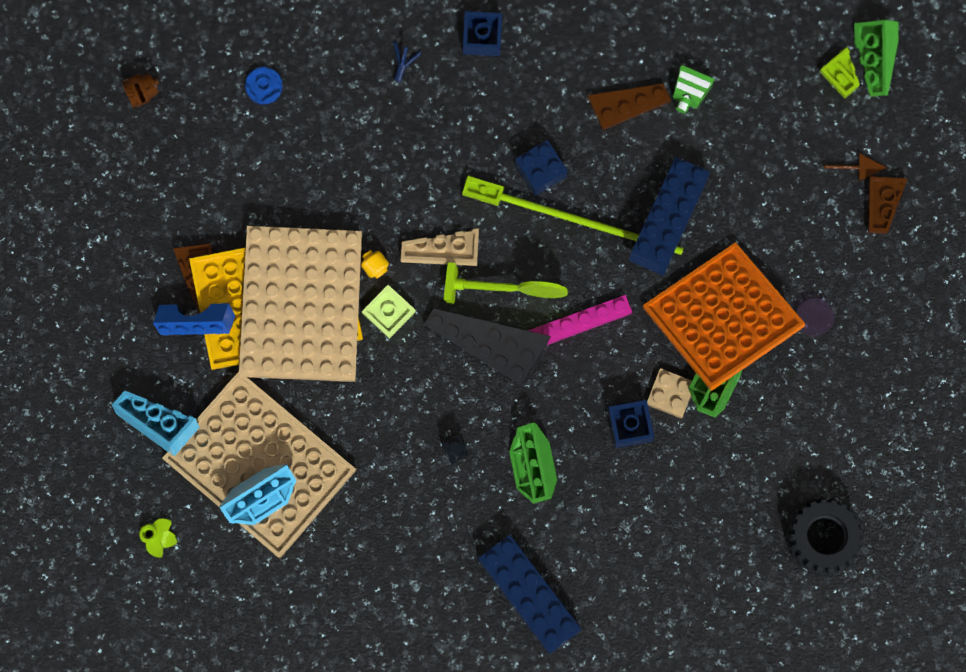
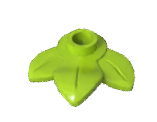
[139,519,178,558]

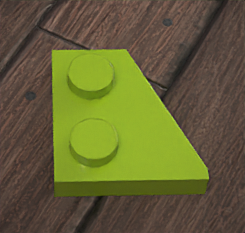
[820,48,860,98]

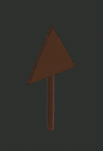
[824,153,886,181]

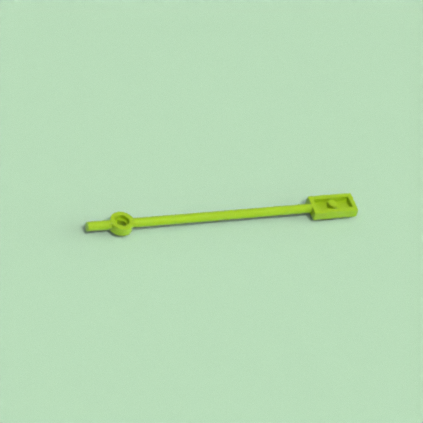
[462,176,684,255]

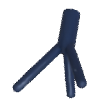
[393,42,421,82]

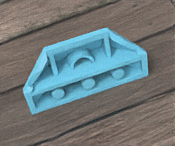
[219,464,296,525]

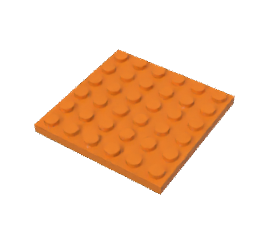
[643,242,805,391]

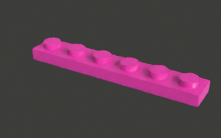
[528,295,632,345]

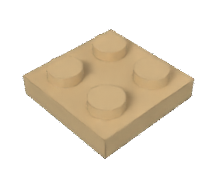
[647,368,692,419]

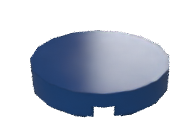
[245,67,283,104]

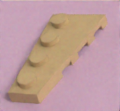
[401,228,479,266]

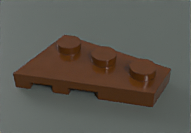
[868,177,908,234]

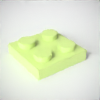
[362,285,416,339]

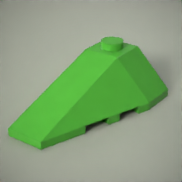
[854,20,898,97]

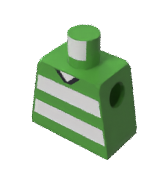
[673,65,714,114]

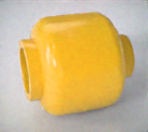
[361,250,389,279]

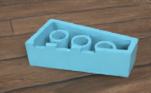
[112,391,200,456]

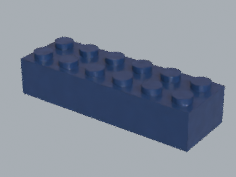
[629,157,710,276]
[478,535,581,655]

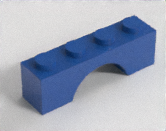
[153,303,235,335]

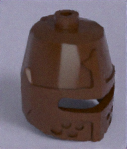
[122,73,159,108]

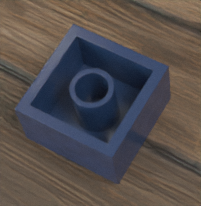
[463,11,502,56]
[515,140,568,196]
[607,400,654,448]

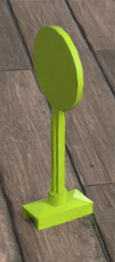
[444,262,568,305]

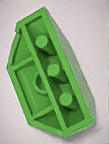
[688,370,742,417]
[509,423,557,503]

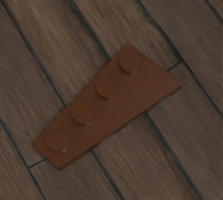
[587,84,671,131]
[173,244,212,314]

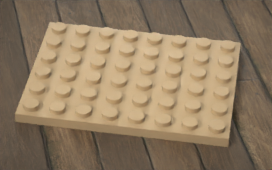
[239,226,362,382]
[162,372,356,559]

